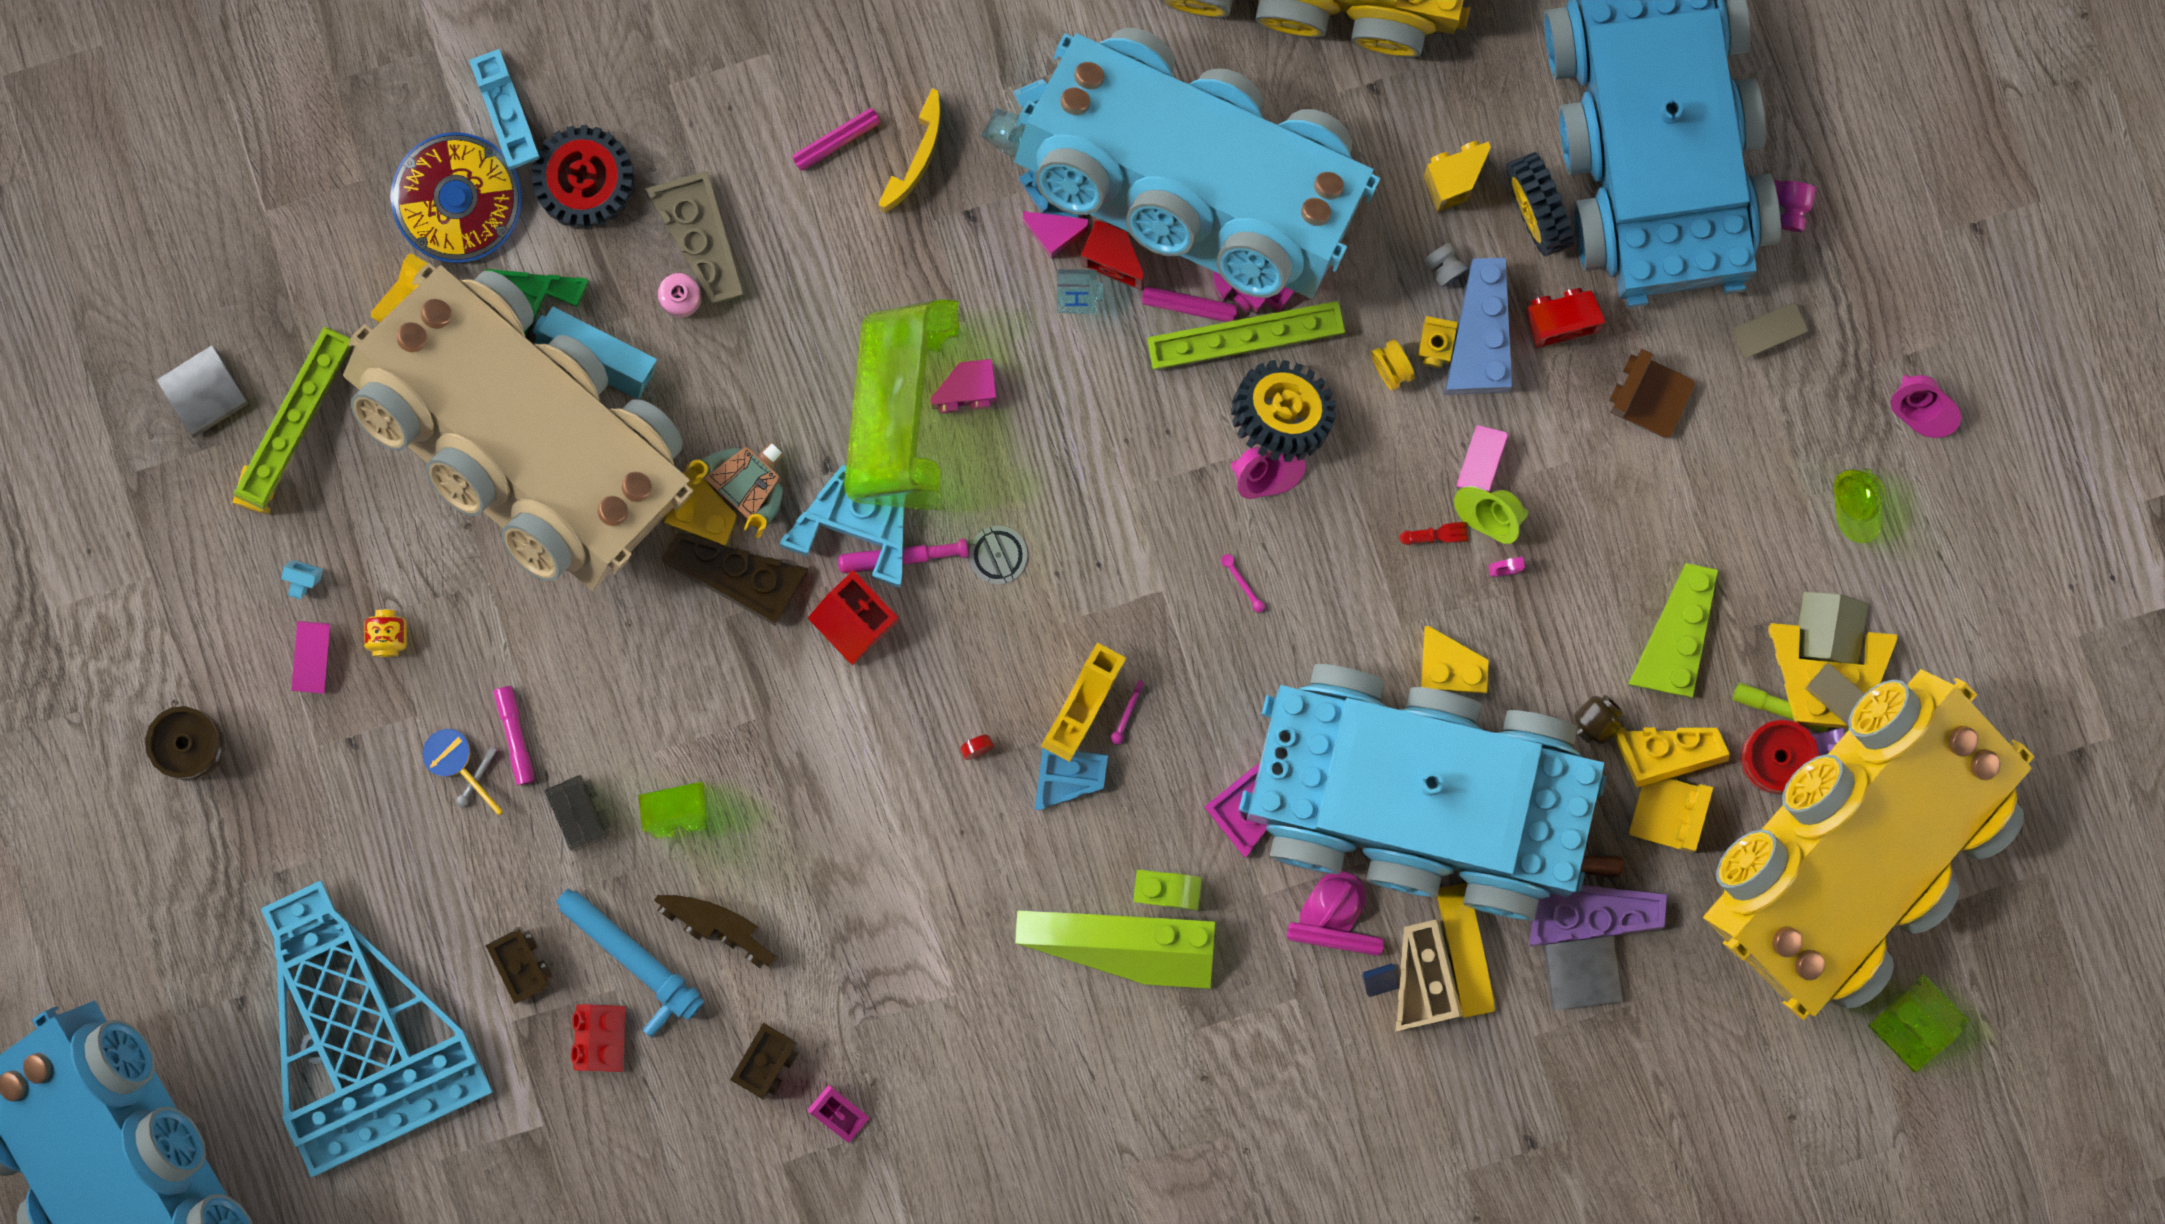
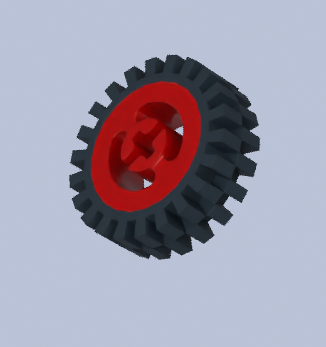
[531,125,634,229]

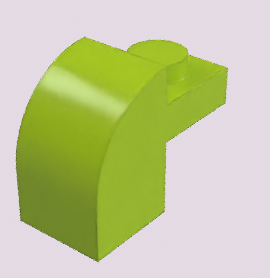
[1133,869,1202,911]

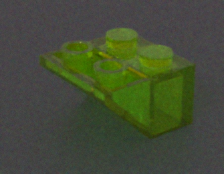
[638,781,713,840]
[1868,973,1970,1073]

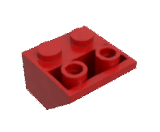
[807,570,900,666]

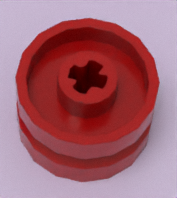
[1740,719,1819,795]

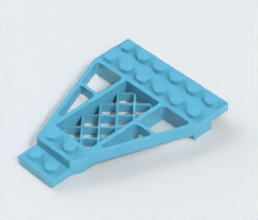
[261,881,493,1177]

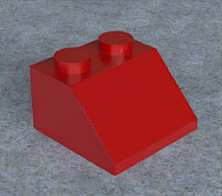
[1081,220,1144,291]
[1526,288,1605,348]

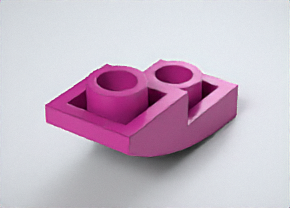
[291,621,330,694]

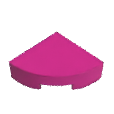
[1488,557,1525,578]

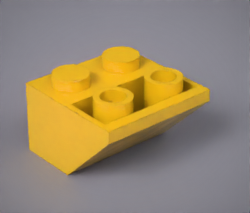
[1423,140,1491,212]

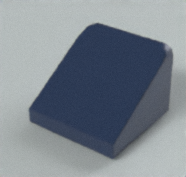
[1361,963,1399,997]

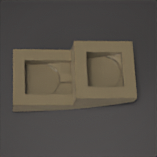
[1732,302,1809,359]

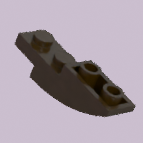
[654,895,778,969]

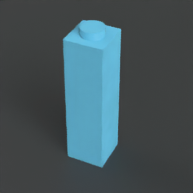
[533,307,657,399]

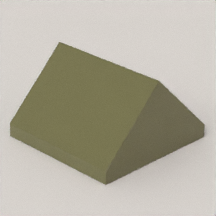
[1797,592,1868,664]

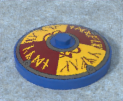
[391,132,522,263]

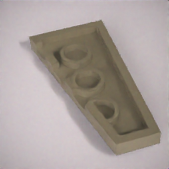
[645,171,744,305]

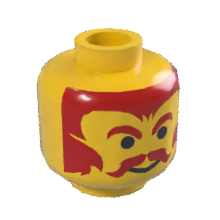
[364,609,407,657]

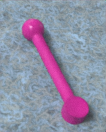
[1221,554,1265,613]
[1111,680,1144,745]

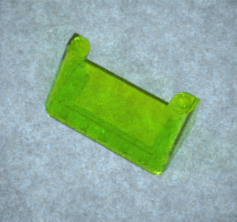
[844,299,960,511]

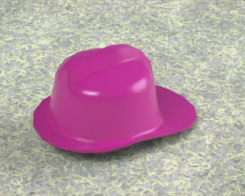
[1890,374,1962,438]
[1231,447,1306,499]
[1300,871,1366,932]

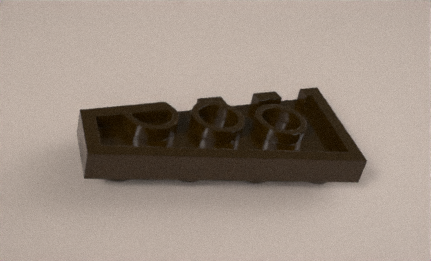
[662,532,808,626]

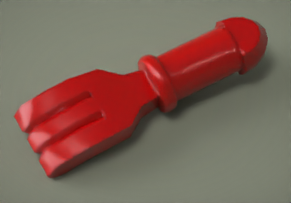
[1399,522,1468,545]

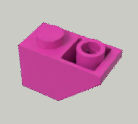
[930,359,997,413]

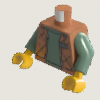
[684,442,785,538]

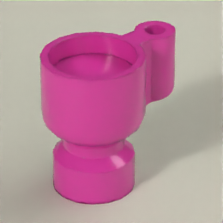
[1774,180,1816,232]

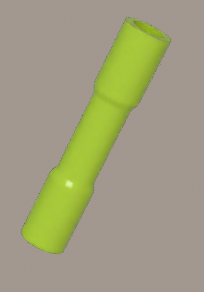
[1732,682,1828,733]

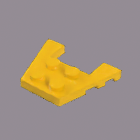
[1768,623,1897,729]

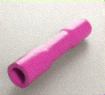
[493,686,536,786]

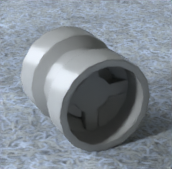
[1423,243,1468,288]

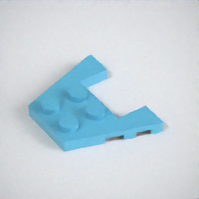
[780,465,904,588]

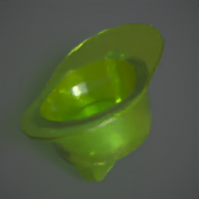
[1833,468,1886,544]

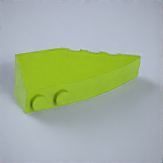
[1015,911,1215,989]

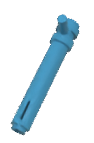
[556,888,705,1038]

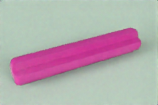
[792,108,880,171]
[1141,286,1237,322]
[1286,922,1384,956]

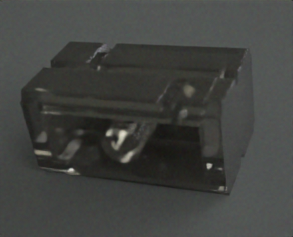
[544,774,611,852]

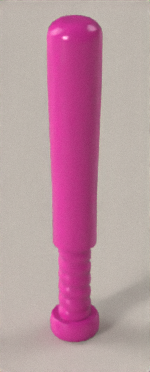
[838,538,968,574]

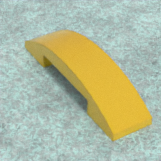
[878,88,941,213]
[1437,882,1495,1018]

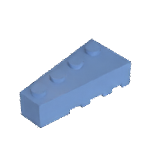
[1444,258,1512,395]

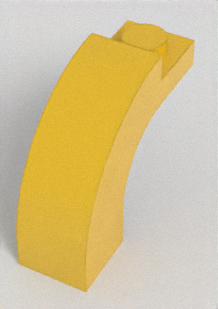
[1041,642,1126,762]

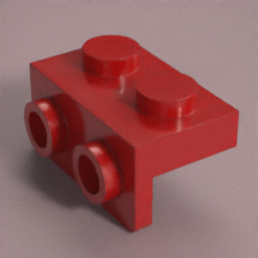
[571,1004,626,1072]

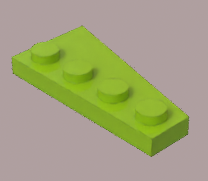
[1627,563,1718,698]

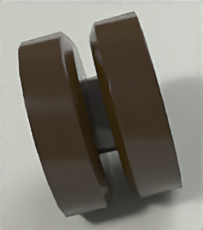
[145,706,225,781]

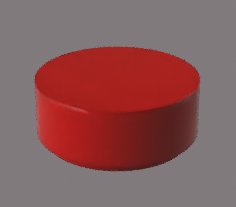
[960,734,994,760]

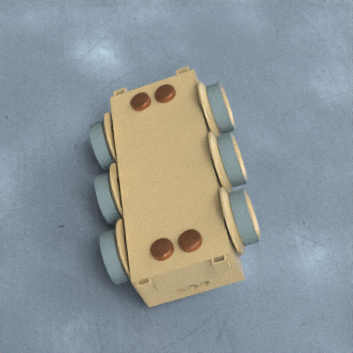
[343,263,693,591]

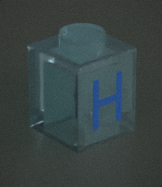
[1057,269,1103,314]

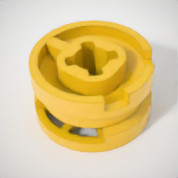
[1370,339,1415,391]

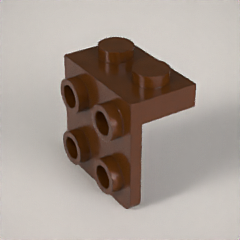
[1609,349,1695,438]

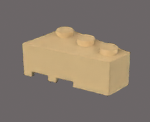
[1395,919,1463,1032]

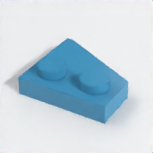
[1035,748,1108,810]

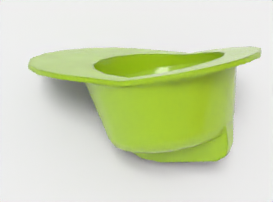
[1454,486,1528,544]

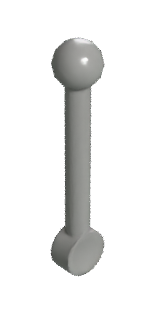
[456,746,498,807]

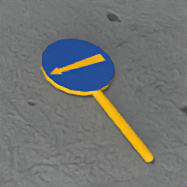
[422,729,503,815]

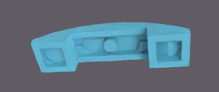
[469,49,540,170]

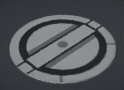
[969,526,1028,584]

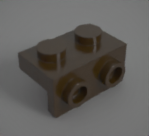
[485,927,553,1004]
[730,1023,799,1100]

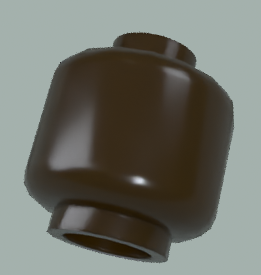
[1574,695,1624,744]

